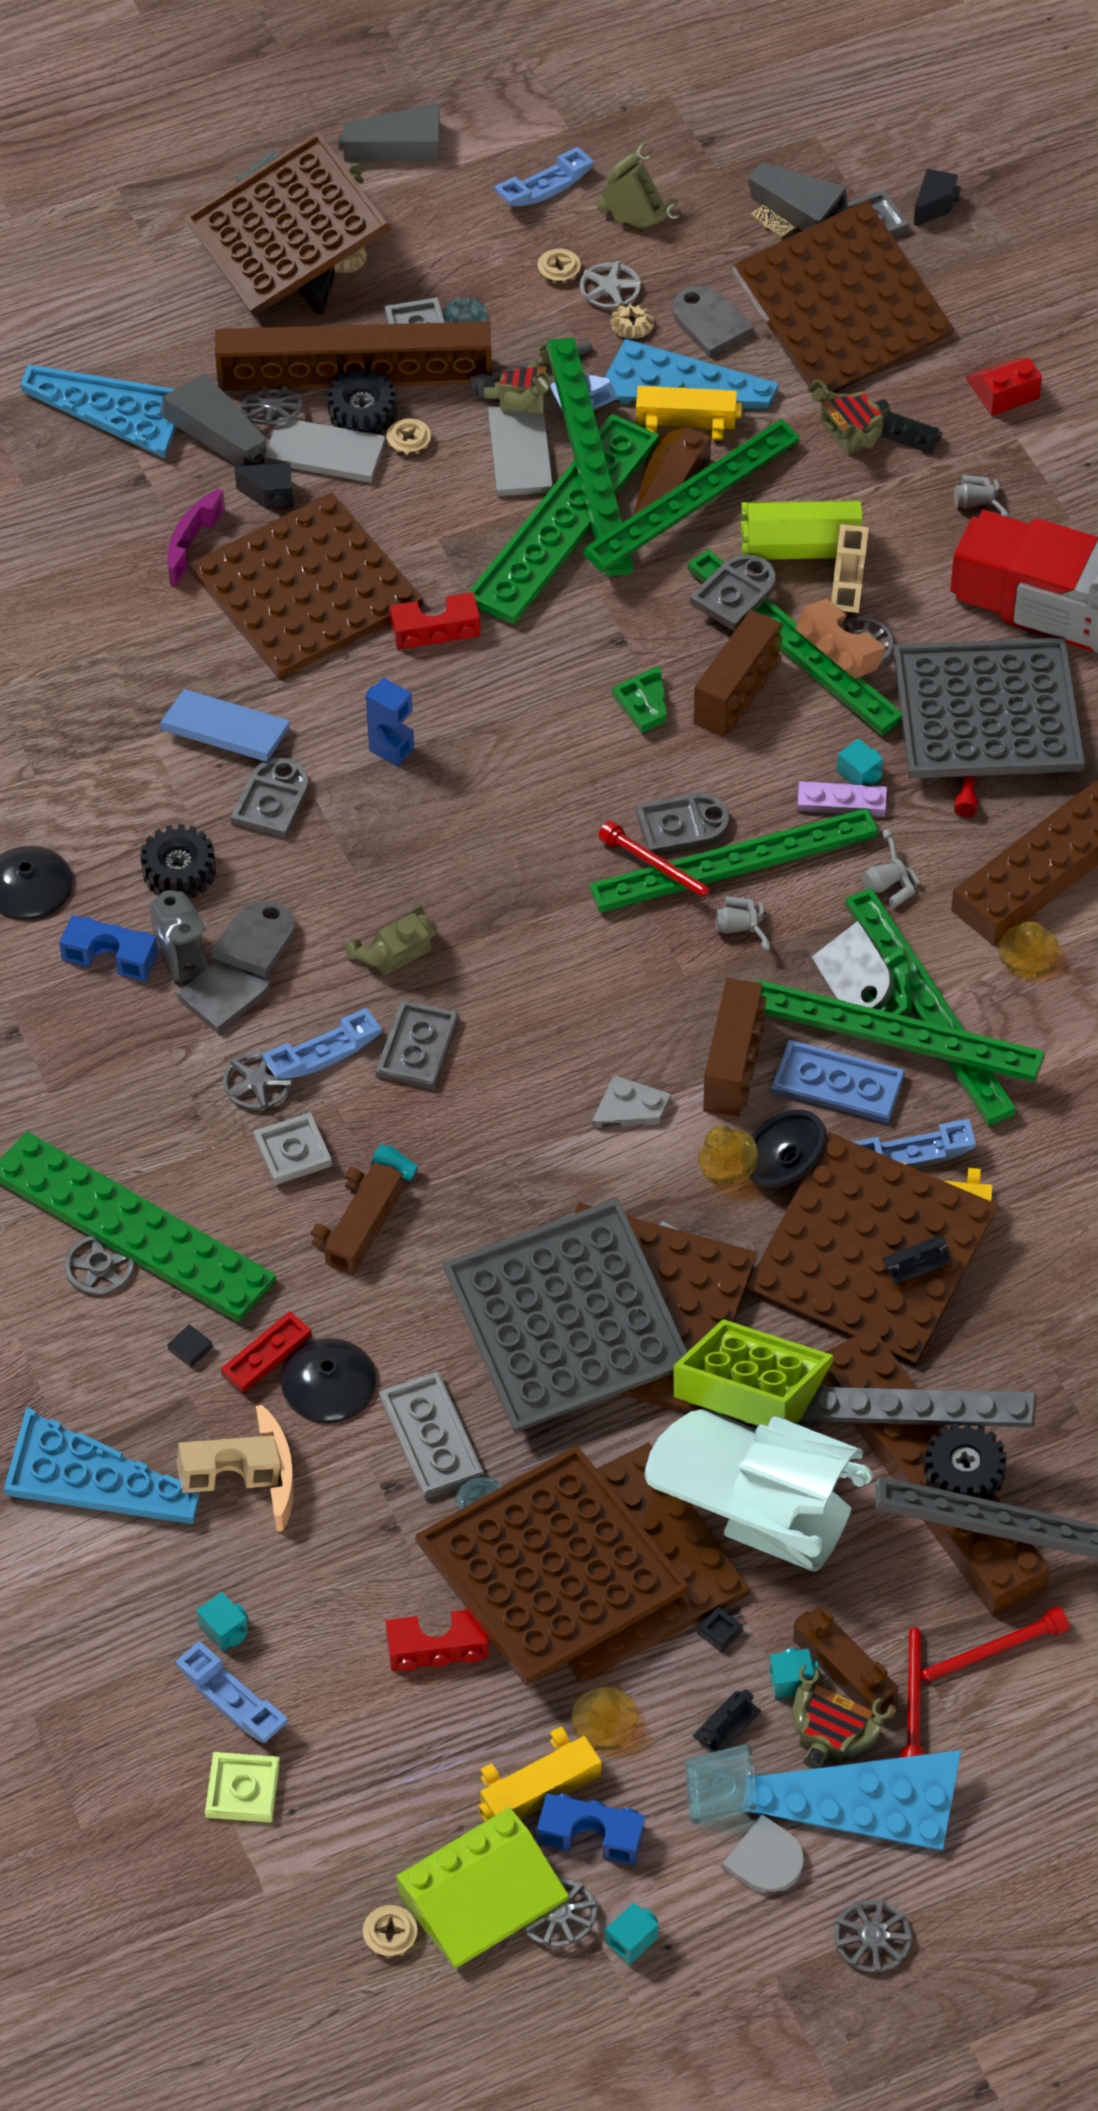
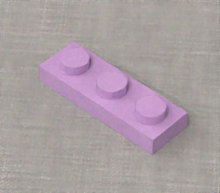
[797,781,887,817]

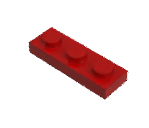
[221,1311,312,1394]

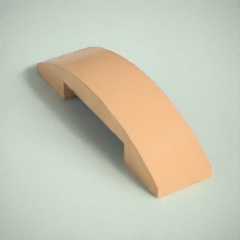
[256,1405,294,1532]

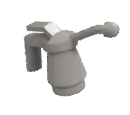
[954,475,1009,517]
[862,830,920,909]
[715,896,770,950]

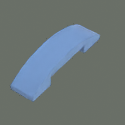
[494,147,594,206]
[262,1008,382,1079]
[853,1119,976,1169]
[175,1641,289,1743]

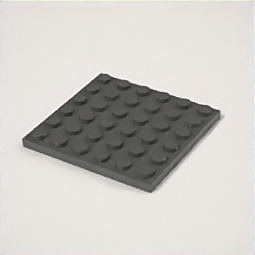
[893,638,1085,778]
[443,1198,687,1433]

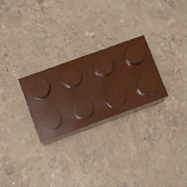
[694,610,783,737]
[703,978,767,1117]

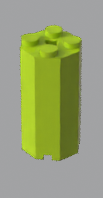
[741,500,862,560]

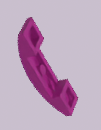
[167,489,225,587]

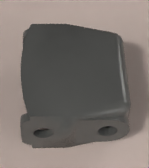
[150,890,210,985]

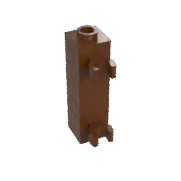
[311,1162,403,1275]
[793,1606,899,1717]

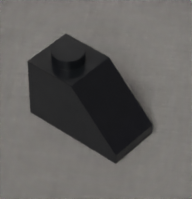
[914,169,961,226]
[298,265,335,315]
[235,463,293,508]

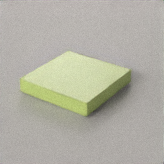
[205,1752,280,1823]

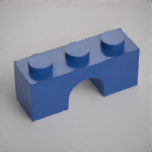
[365,677,414,766]
[59,915,158,982]
[537,1793,645,1866]

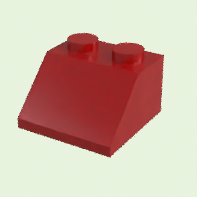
[966,358,1042,416]

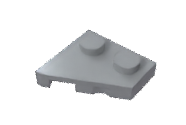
[592,1075,671,1129]

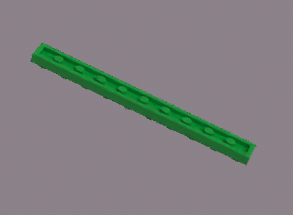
[546,338,634,577]
[583,419,800,573]
[688,549,902,736]
[589,808,878,913]
[845,888,1016,1126]
[755,979,1045,1083]

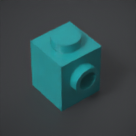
[837,738,883,786]
[196,1592,248,1652]
[769,1648,820,1699]
[605,1902,659,1965]

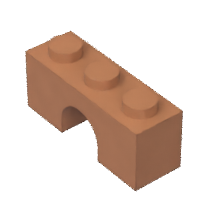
[795,599,886,679]

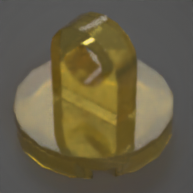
[999,922,1059,978]
[698,1125,759,1185]
[571,1687,638,1751]

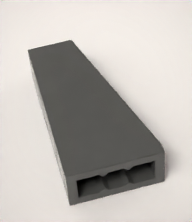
[338,104,440,161]
[748,162,848,231]
[160,374,267,466]

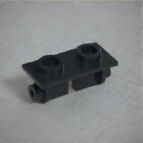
[882,411,943,454]
[882,1235,953,1286]
[693,1689,761,1756]

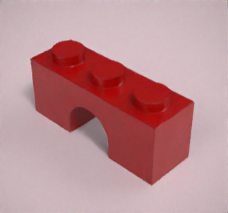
[389,592,481,650]
[385,1610,489,1671]

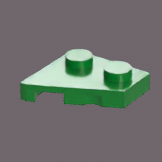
[612,666,666,733]
[866,947,912,1016]

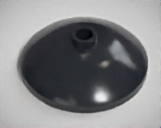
[0,846,72,920]
[742,1109,827,1188]
[281,1338,376,1423]

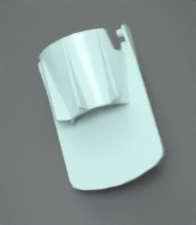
[645,1409,873,1572]

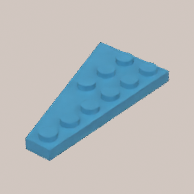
[605,339,779,410]
[20,364,177,458]
[4,1407,201,1525]
[744,1750,961,1851]

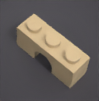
[831,524,869,613]
[177,1435,280,1493]

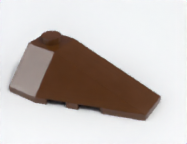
[633,427,711,516]

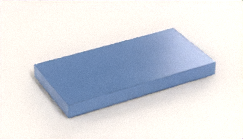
[160,689,290,762]
[771,1040,906,1124]

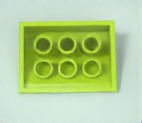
[674,1319,833,1426]
[396,1807,569,1969]

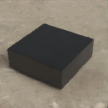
[167,1324,213,1367]
[697,1607,743,1653]

